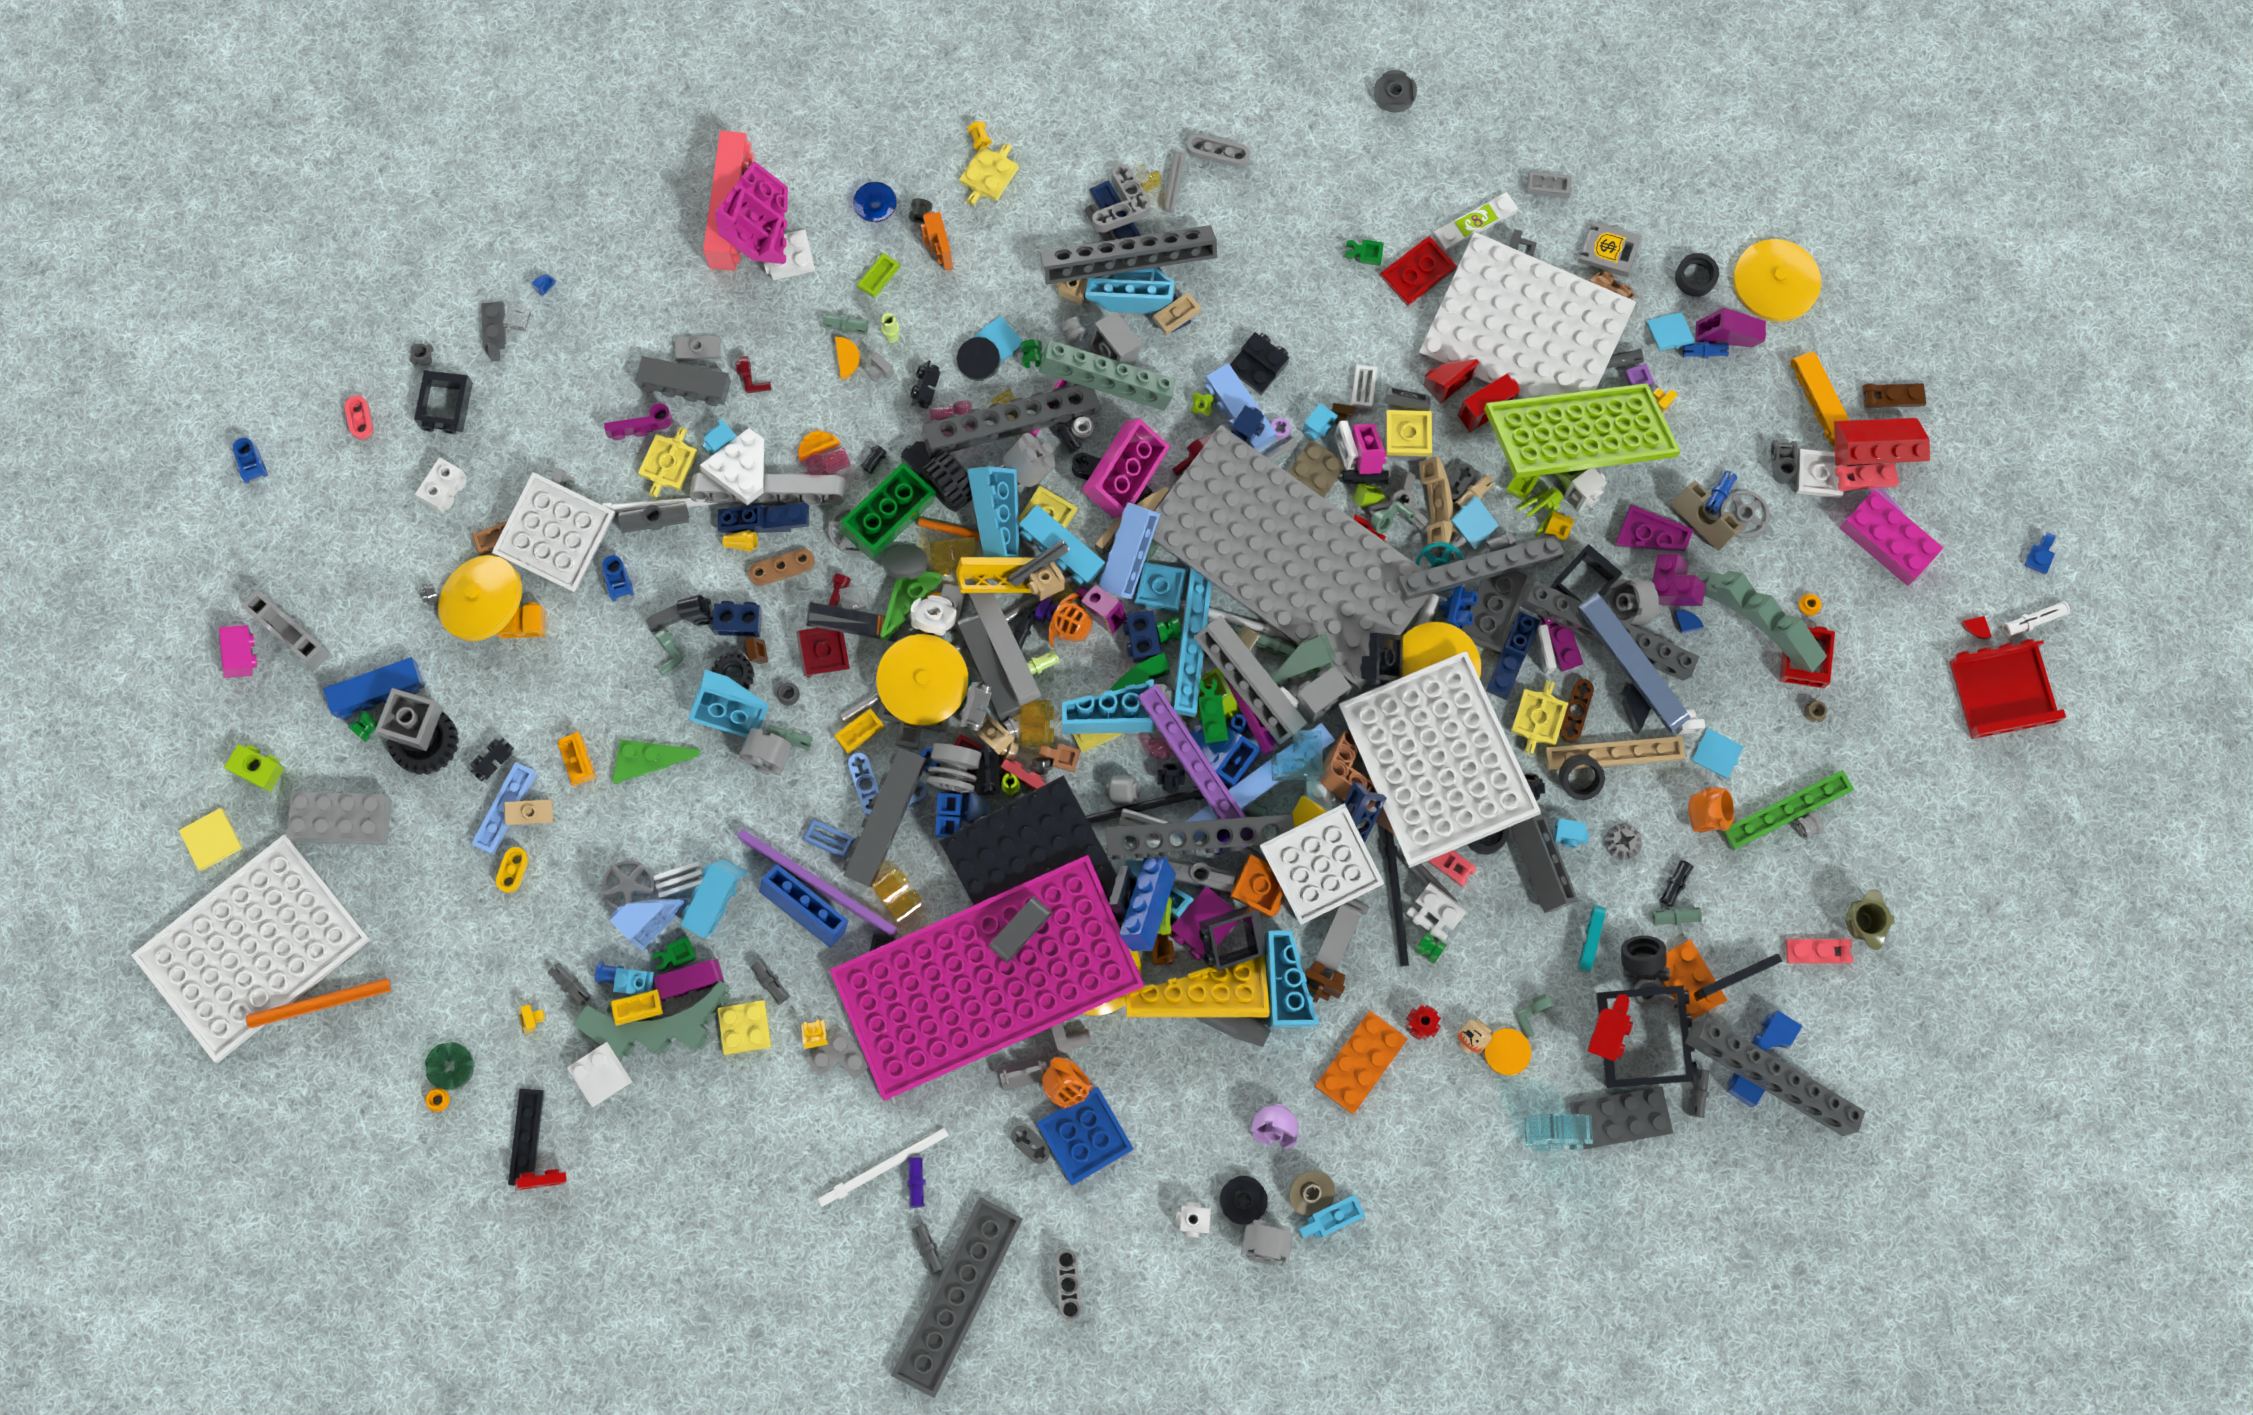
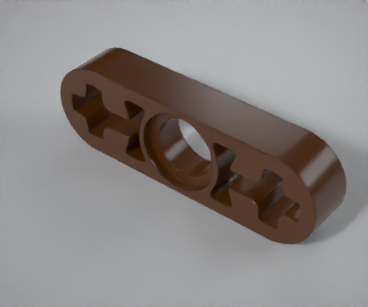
[1559,679,1594,743]

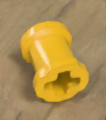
[967,121,992,150]

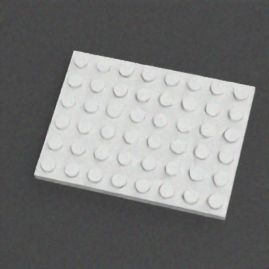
[1419,232,1636,399]
[1339,651,1541,868]
[131,834,371,1063]

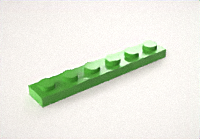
[1722,770,1854,851]

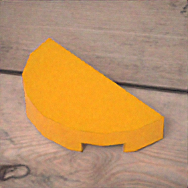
[835,337,860,380]
[798,430,841,462]

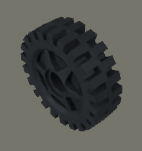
[386,712,459,775]

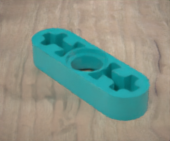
[1578,904,1606,972]

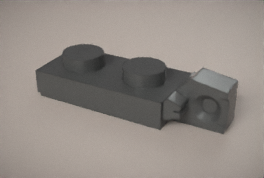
[481,302,506,361]

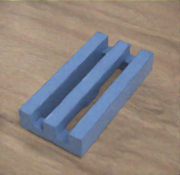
[803,819,855,859]

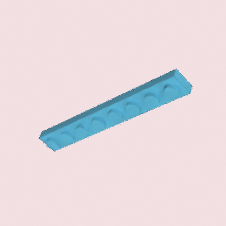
[1173,568,1212,717]

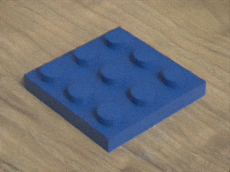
[1036,1087,1134,1186]

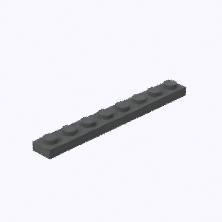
[1396,535,1565,601]

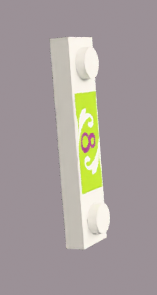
[1433,192,1518,251]

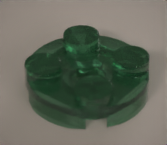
[425,1042,475,1091]

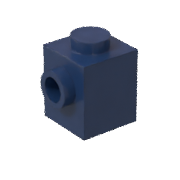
[1231,405,1265,445]

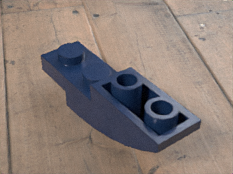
[718,503,809,533]
[1486,611,1540,700]

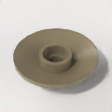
[1289,1170,1335,1216]

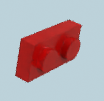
[514,1169,567,1191]

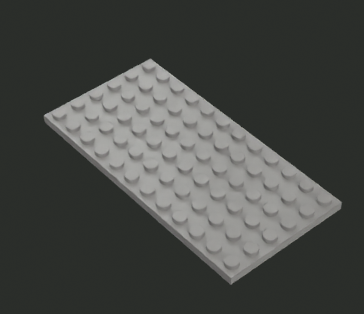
[1152,425,1430,690]

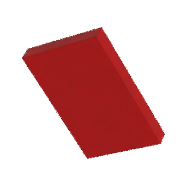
[1380,236,1458,306]

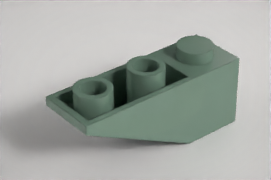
[1272,632,1336,686]

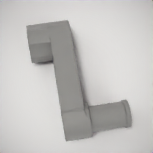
[1051,1023,1093,1056]

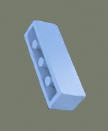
[1204,363,1277,451]
[1099,502,1161,599]

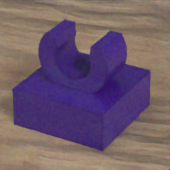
[1034,597,1058,623]

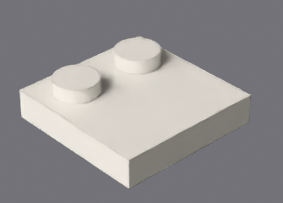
[1796,449,1843,498]
[567,1042,632,1108]

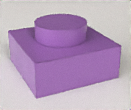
[1624,363,1655,387]

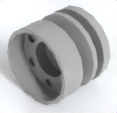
[926,743,981,793]

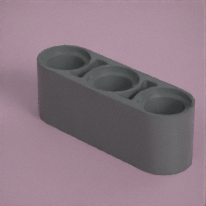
[989,896,1052,963]

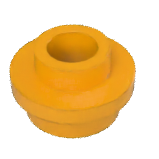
[1798,594,1822,616]
[425,1088,450,1112]

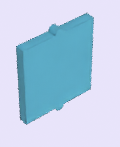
[1647,312,1694,351]
[973,316,1023,363]
[1450,496,1499,550]
[1691,728,1744,779]

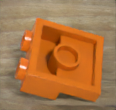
[921,212,953,270]
[1229,854,1285,918]

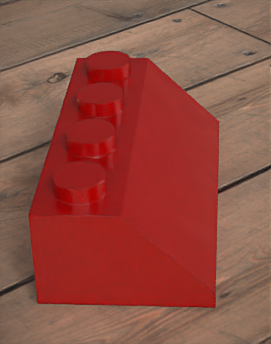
[1834,418,1930,466]

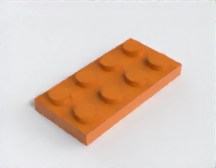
[1314,1011,1408,1115]

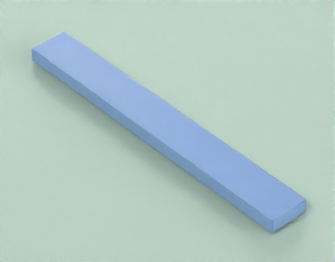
[1174,723,1335,843]

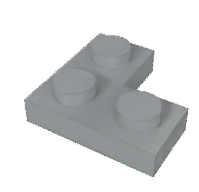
[805,1029,870,1080]

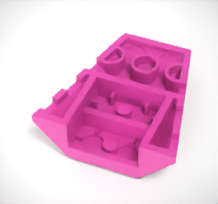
[715,161,788,264]

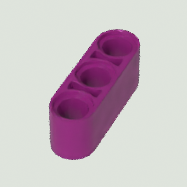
[653,959,724,1002]

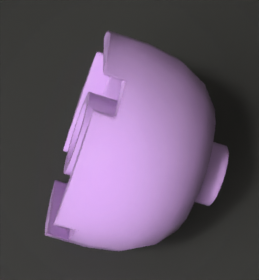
[1250,1104,1299,1149]

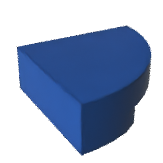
[532,274,556,296]
[1674,610,1704,634]

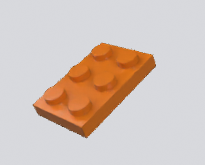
[1661,939,1727,1020]

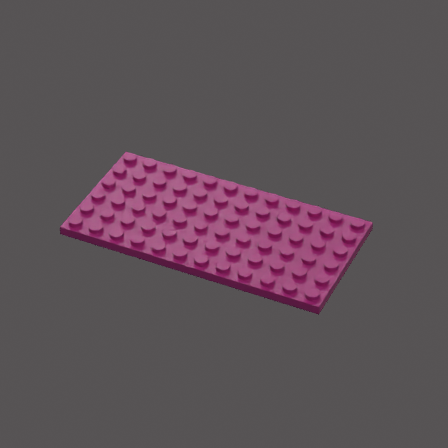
[829,855,1145,1101]

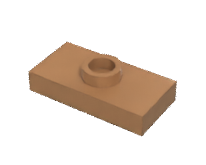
[471,520,508,556]

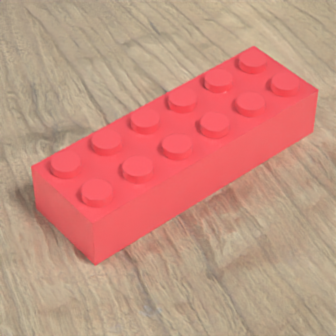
[703,131,755,271]

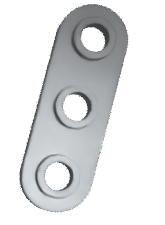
[1187,133,1250,167]

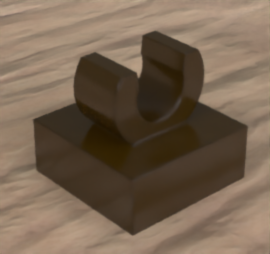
[1331,403,1355,425]

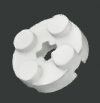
[910,595,956,636]

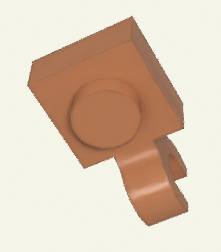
[1039,744,1081,773]

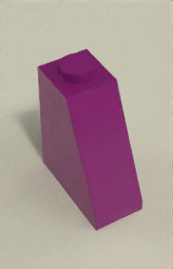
[1695,308,1766,347]

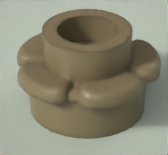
[1805,700,1827,722]

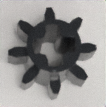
[1157,763,1185,792]
[1524,773,1545,801]

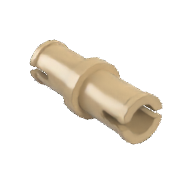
[1454,474,1495,511]

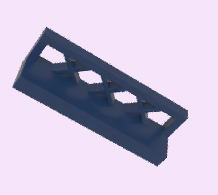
[1343,782,1387,844]

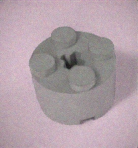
[1003,433,1055,487]
[1606,580,1661,625]
[738,728,793,776]
[1241,1220,1293,1266]

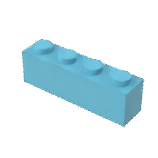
[1019,505,1105,587]

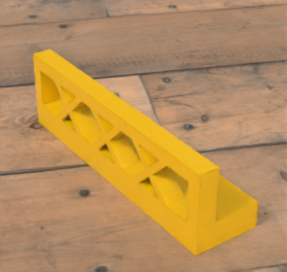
[956,557,1049,593]

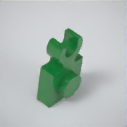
[1344,239,1384,266]
[652,936,697,971]

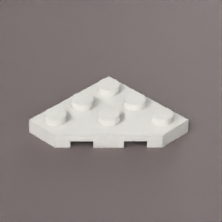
[700,428,765,505]

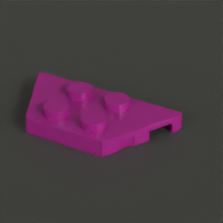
[1224,677,1277,755]

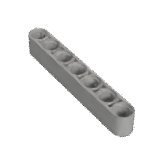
[690,473,846,505]
[964,579,1042,706]

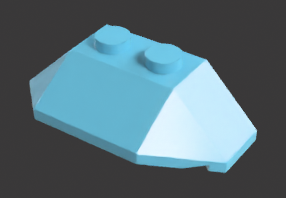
[1085,268,1175,314]

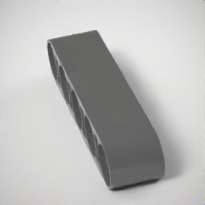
[956,612,1022,722]

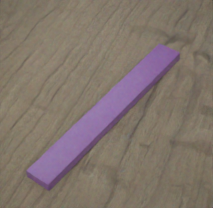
[1137,684,1253,849]
[737,829,899,938]

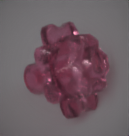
[1146,737,1173,760]

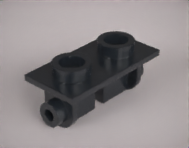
[910,360,941,409]
[469,738,514,782]
[976,746,1000,795]

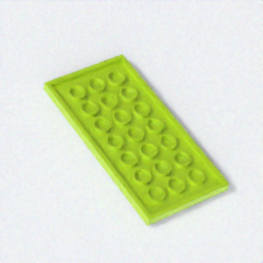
[1484,384,1681,479]

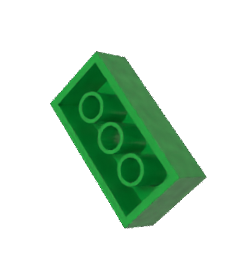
[840,462,936,561]

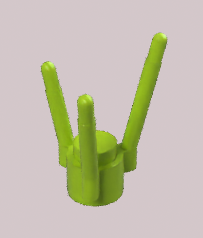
[1516,487,1563,537]

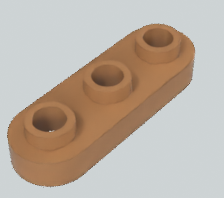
[748,549,815,586]

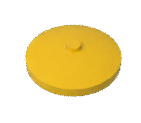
[1733,239,1821,322]
[438,555,522,642]
[1402,622,1481,679]
[876,634,968,726]

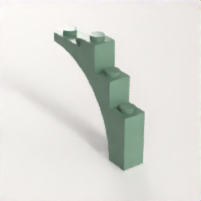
[1697,570,1827,672]
[572,981,730,1059]

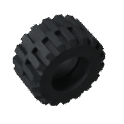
[921,451,973,512]

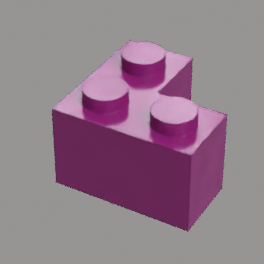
[1652,554,1706,606]

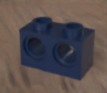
[712,601,762,637]
[1123,610,1161,663]

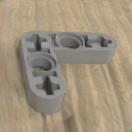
[1092,164,1151,232]

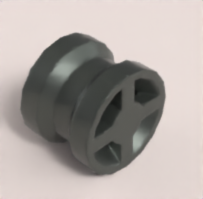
[908,198,933,223]

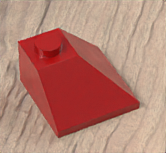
[1423,359,1479,404]

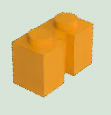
[496,602,545,639]

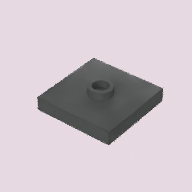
[1385,387,1431,411]

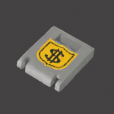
[1578,222,1642,278]

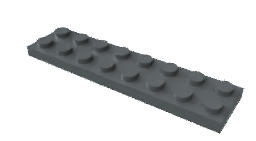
[891,1197,1023,1398]

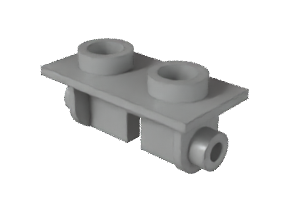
[960,682,992,731]
[998,1056,1047,1091]

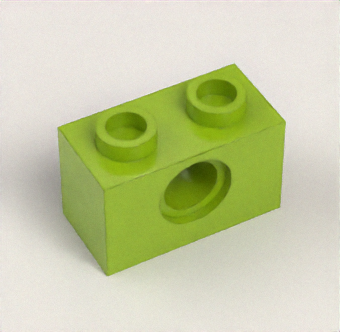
[224,744,285,792]

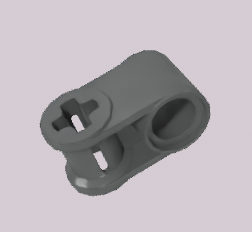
[1771,440,1798,484]

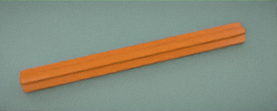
[246,978,391,1028]

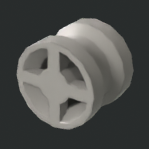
[1061,316,1088,344]
[1795,812,1824,840]

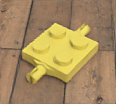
[959,143,1019,206]
[638,427,698,498]
[1510,680,1568,755]

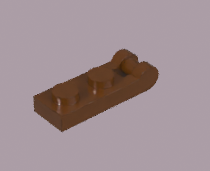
[1862,383,1926,408]

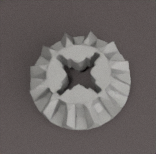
[1605,823,1643,860]

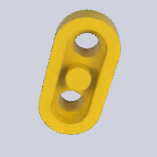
[496,847,529,894]

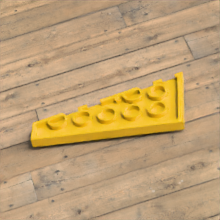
[1125,955,1270,1017]

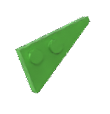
[880,571,942,641]
[612,740,701,784]

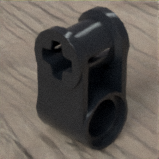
[1071,452,1102,480]
[677,594,713,626]

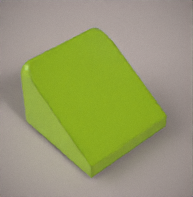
[1354,483,1385,507]

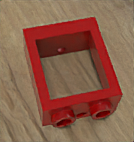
[1457,373,1520,433]
[1779,626,1835,689]

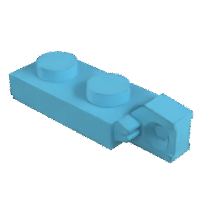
[1298,1195,1366,1239]

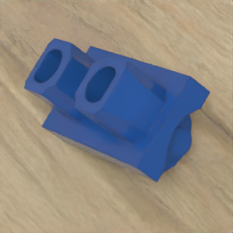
[1439,585,1478,629]

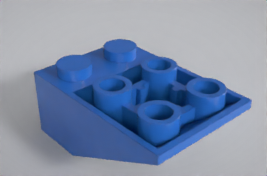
[1190,719,1261,789]

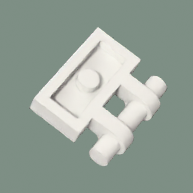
[1406,882,1467,942]

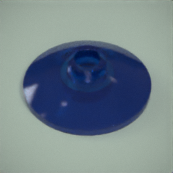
[853,182,897,222]

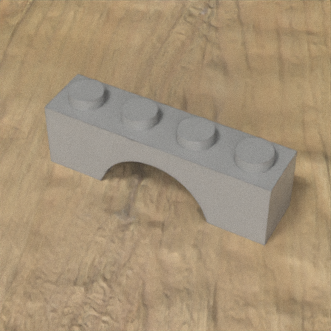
[241,590,331,670]

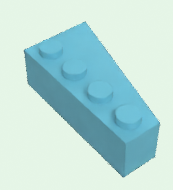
[967,467,1020,558]
[1062,679,1155,734]
[1264,930,1319,1028]

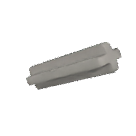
[1163,152,1185,213]

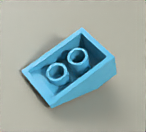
[688,670,769,738]

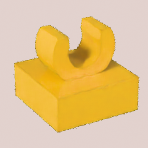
[1652,388,1678,413]
[1545,512,1575,541]
[518,1005,545,1035]
[801,1019,828,1049]

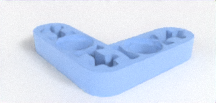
[848,753,927,815]

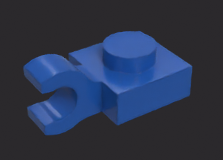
[2024,532,2056,575]

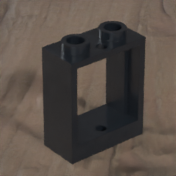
[414,370,473,434]
[1550,544,1623,602]
[1199,905,1268,971]

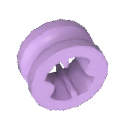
[1271,418,1291,440]

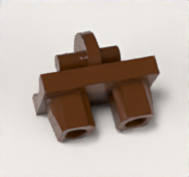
[1305,961,1345,1003]

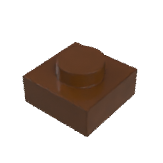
[745,637,768,664]

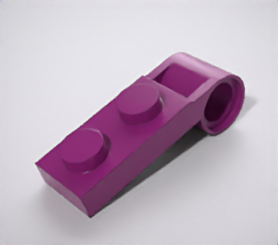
[604,403,673,440]
[1538,615,1584,672]

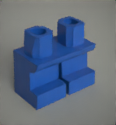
[935,792,963,838]

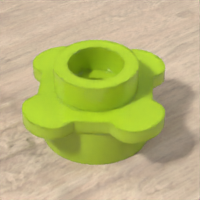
[1191,392,1214,416]

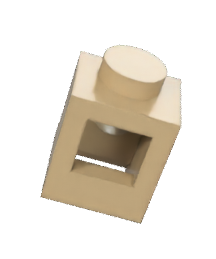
[1056,278,1088,305]
[1028,561,1065,601]

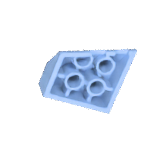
[610,898,692,951]

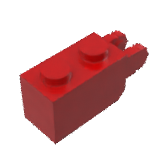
[1587,994,1633,1062]

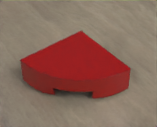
[1961,616,1992,639]

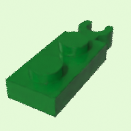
[1199,679,1229,743]

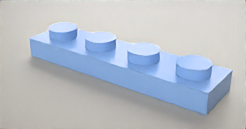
[471,762,538,855]

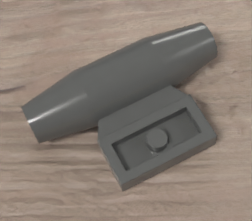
[1195,1017,1271,1047]

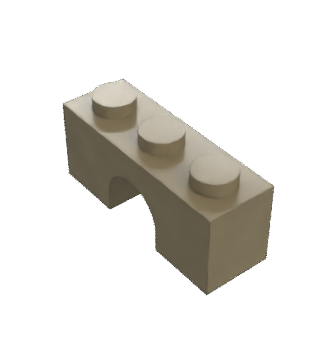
[1670,480,1743,551]

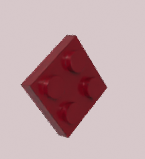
[796,628,850,676]

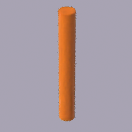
[918,517,980,540]

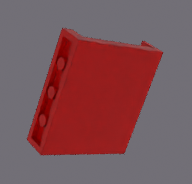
[1949,639,2066,739]

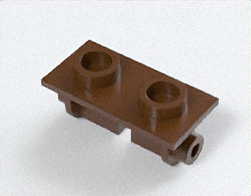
[1151,921,1176,965]

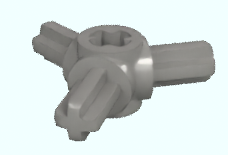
[1369,472,1428,530]

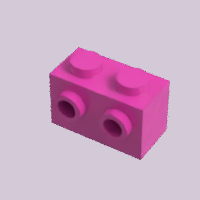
[1352,424,1386,474]
[219,625,257,678]

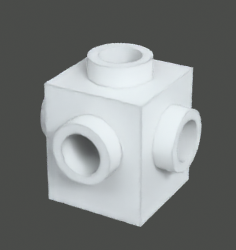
[1175,1202,1211,1238]

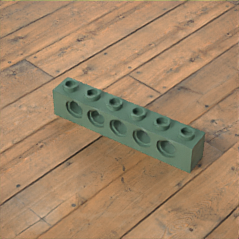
[1039,340,1176,411]

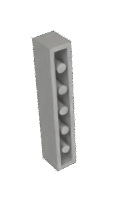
[1194,615,1307,745]

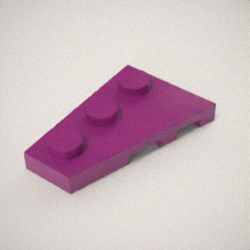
[1614,505,1694,552]

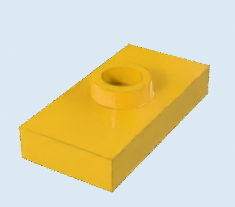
[834,708,885,754]
[610,989,663,1026]

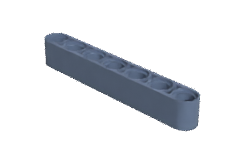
[1577,593,1690,733]

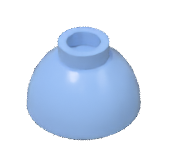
[962,791,990,822]

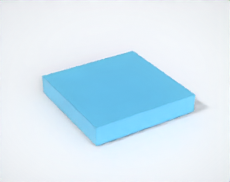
[1134,562,1188,613]

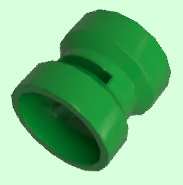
[1020,339,1042,368]
[1156,617,1182,644]
[348,710,378,742]
[1414,932,1446,964]

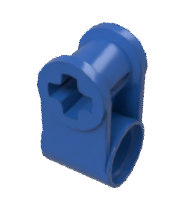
[233,437,268,484]
[602,555,635,602]

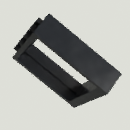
[1596,985,1698,1088]

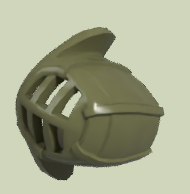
[1845,889,1895,950]

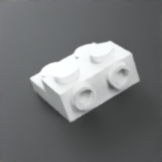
[764,229,815,280]

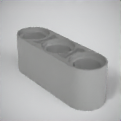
[1315,903,1363,971]
[1055,1249,1081,1321]

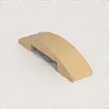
[1419,456,1453,549]

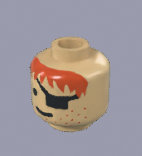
[1457,1018,1492,1054]

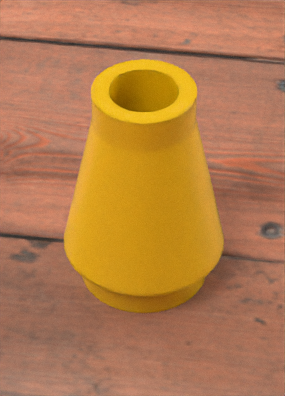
[723,530,758,552]

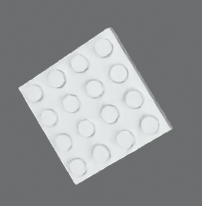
[492,472,616,593]
[1260,803,1384,925]

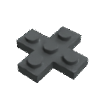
[878,702,949,750]

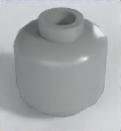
[1105,775,1140,805]

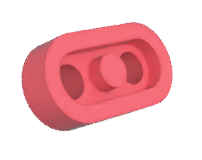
[345,396,374,440]

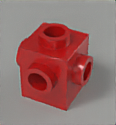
[1405,1005,1441,1041]

